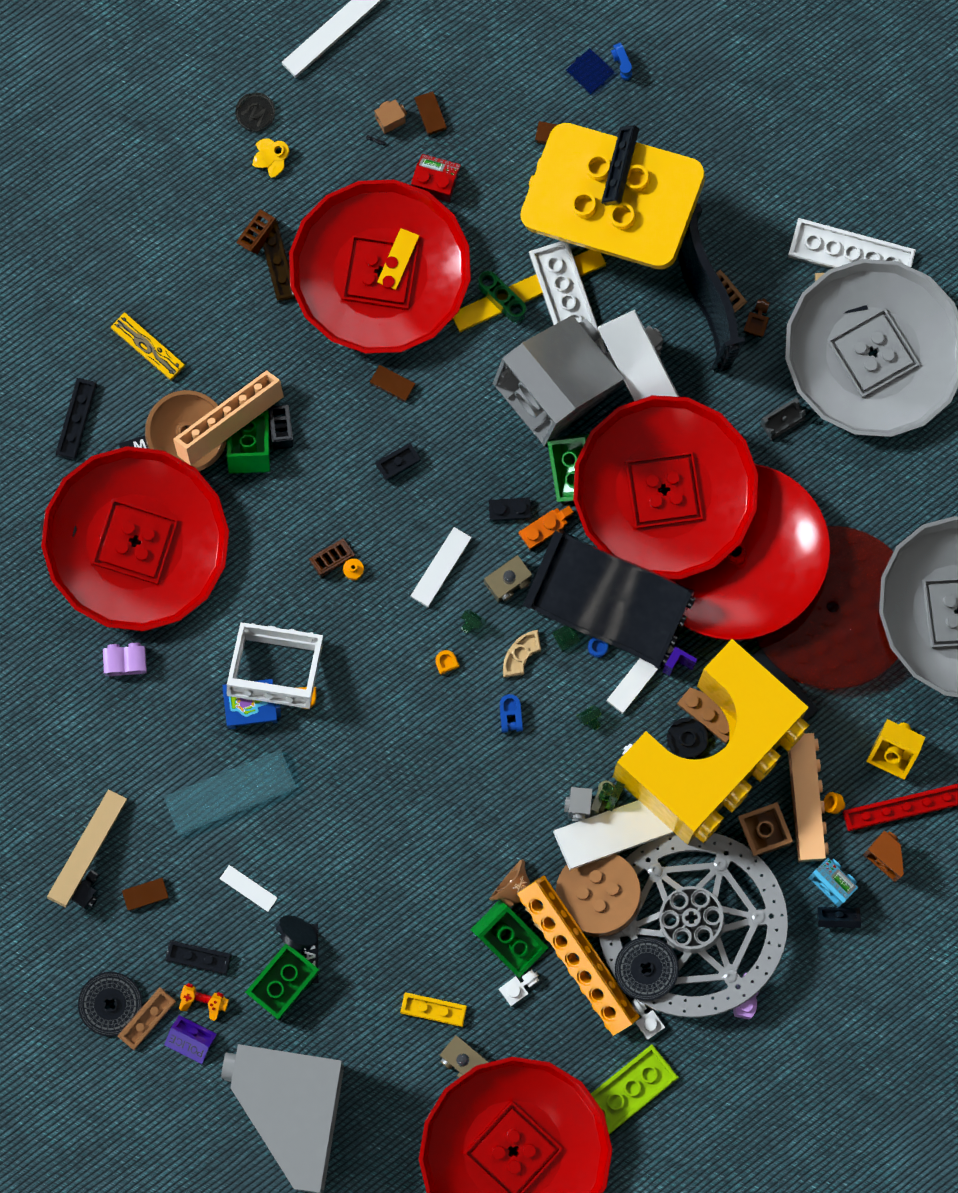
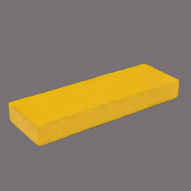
[377,228,419,290]
[400,992,467,1027]

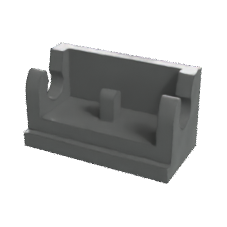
[760,397,806,441]

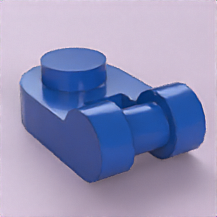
[611,42,632,81]
[499,694,523,733]

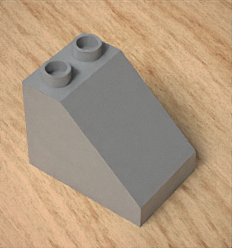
[493,315,624,446]
[221,1044,344,1193]

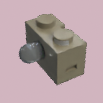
[484,555,532,603]
[439,1035,489,1078]

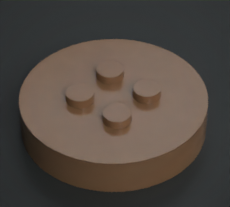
[556,854,642,937]

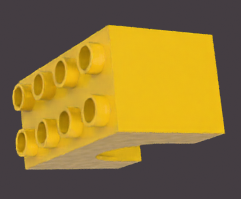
[613,639,810,845]

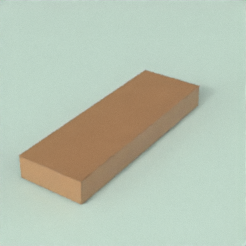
[118,987,176,1050]

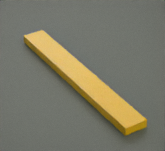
[453,250,606,332]

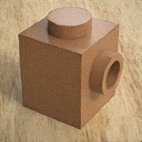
[374,99,407,134]

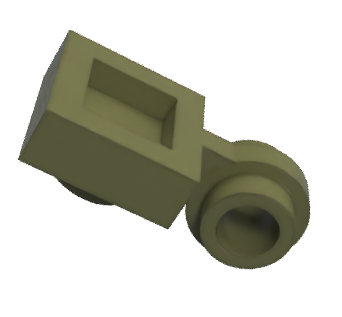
[589,781,615,818]

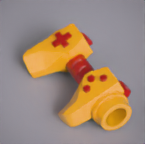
[179,983,229,1021]

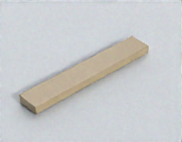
[47,789,127,908]

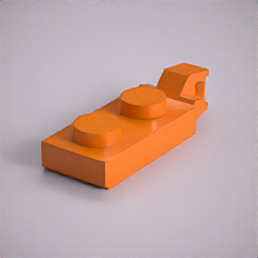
[518,506,574,550]

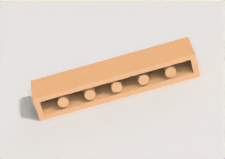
[173,370,284,466]
[788,733,829,863]

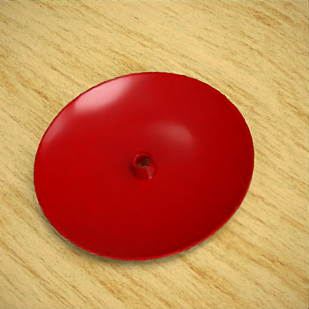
[665,464,830,640]

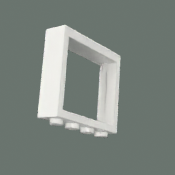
[227,622,323,709]

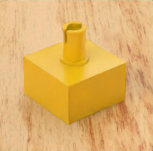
[866,719,925,780]

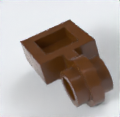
[743,298,770,338]

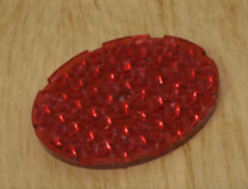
[755,526,898,689]

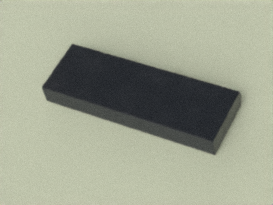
[165,940,232,975]

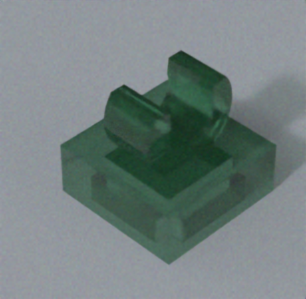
[461,609,486,634]
[552,625,580,652]
[576,705,602,730]
[598,781,625,811]

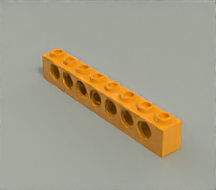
[517,875,640,1036]

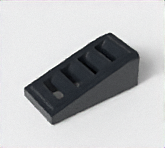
[268,405,293,450]

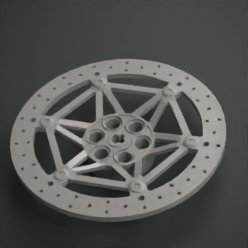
[599,833,788,1018]

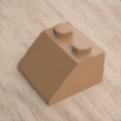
[738,802,793,856]

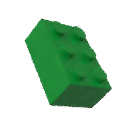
[245,944,320,1021]

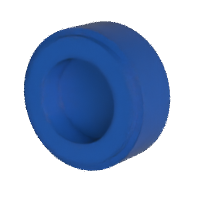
[588,637,609,658]

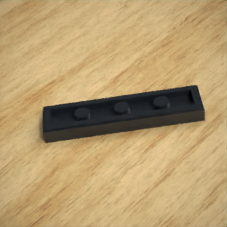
[601,125,639,206]
[55,378,97,461]
[752,648,818,721]

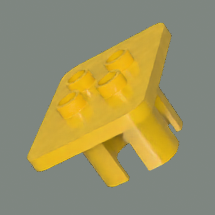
[520,123,706,270]

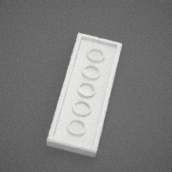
[788,218,916,269]
[529,241,607,354]
[597,310,679,401]
[553,800,674,871]

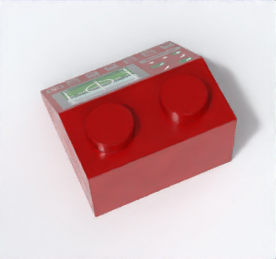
[411,154,461,203]

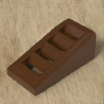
[236,209,277,255]
[309,538,355,578]

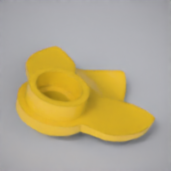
[253,138,290,178]

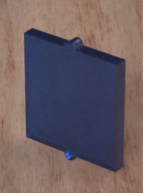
[566,48,614,95]

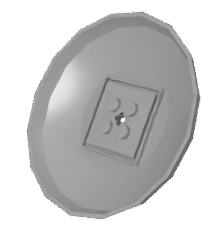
[785,259,958,437]
[879,516,958,697]

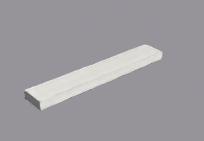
[282,0,383,78]

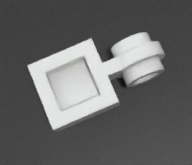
[498,970,539,1006]
[631,999,665,1040]

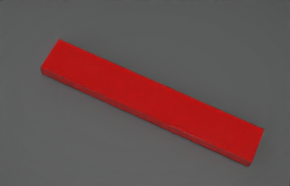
[842,784,958,832]

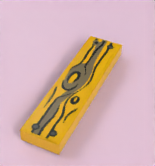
[111,312,185,381]

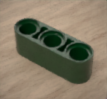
[479,271,526,323]

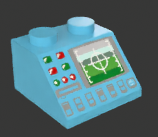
[808,858,858,907]

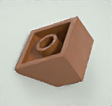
[863,831,904,882]

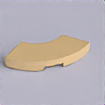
[503,630,541,678]

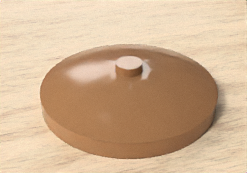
[145,390,227,471]

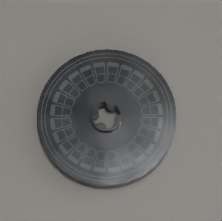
[615,937,679,1001]
[78,972,142,1036]

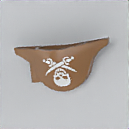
[489,859,530,908]

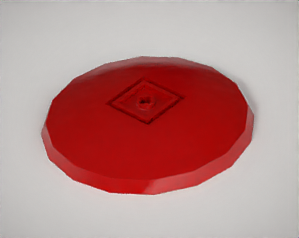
[289,180,471,353]
[573,395,758,579]
[41,446,229,631]
[419,1057,613,1193]

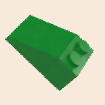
[227,410,270,474]
[547,434,589,502]
[470,900,548,978]

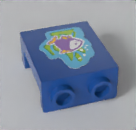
[222,679,281,729]

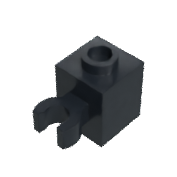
[71,869,100,910]

